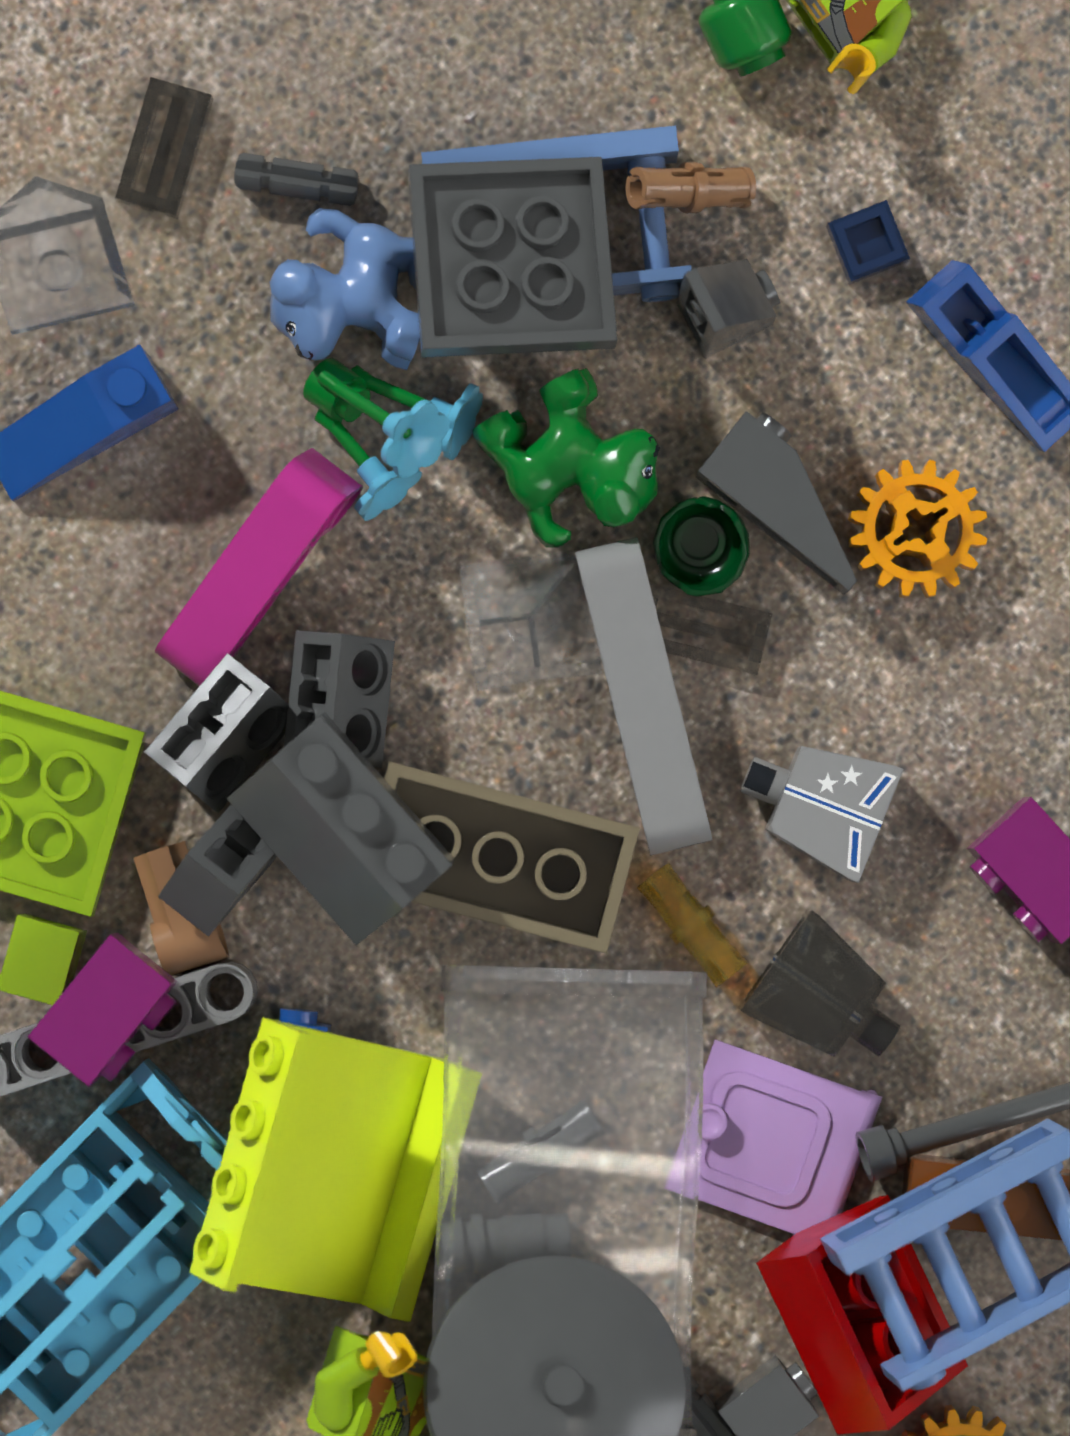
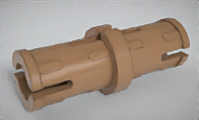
[625,162,757,214]

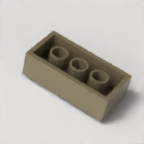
[385,761,640,954]

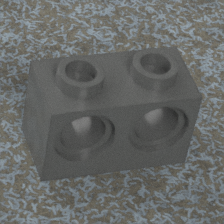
[284,630,395,768]
[144,653,288,813]
[158,804,277,937]

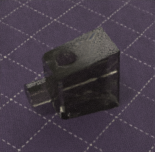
[738,909,900,1057]

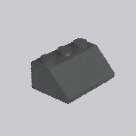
[227,712,454,945]

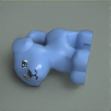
[269,208,420,370]

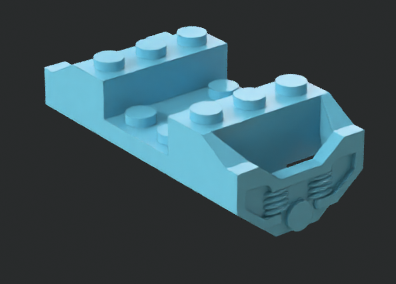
[0,1058,227,1436]

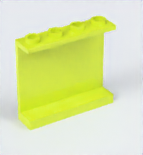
[189,1017,482,1322]

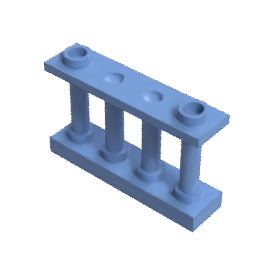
[421,125,692,302]
[820,1118,1070,1391]

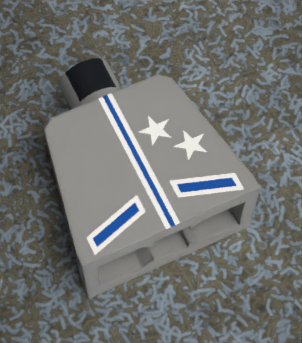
[740,746,903,883]

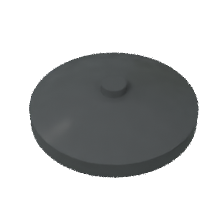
[423,1255,685,1436]

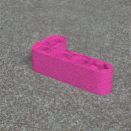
[155,448,363,686]

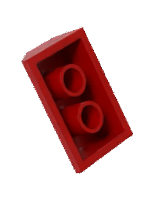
[756,1195,968,1435]

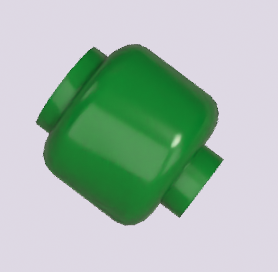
[699,0,792,77]

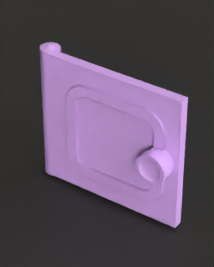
[664,1039,882,1234]

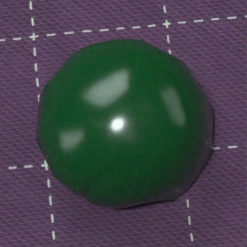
[652,496,750,597]

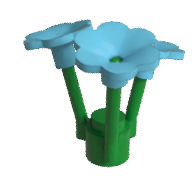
[303,358,483,521]

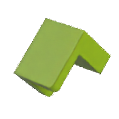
[0,914,87,1005]

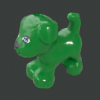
[472,368,660,548]

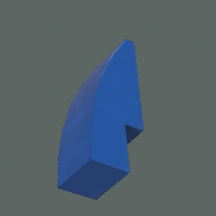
[906,260,1070,452]

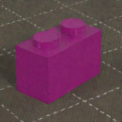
[966,797,1070,944]
[28,932,178,1087]

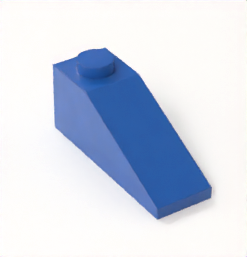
[0,344,179,502]

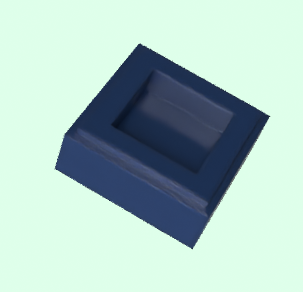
[826,200,910,285]

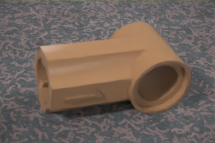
[133,841,229,976]

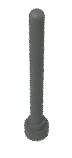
[855,1082,1070,1182]

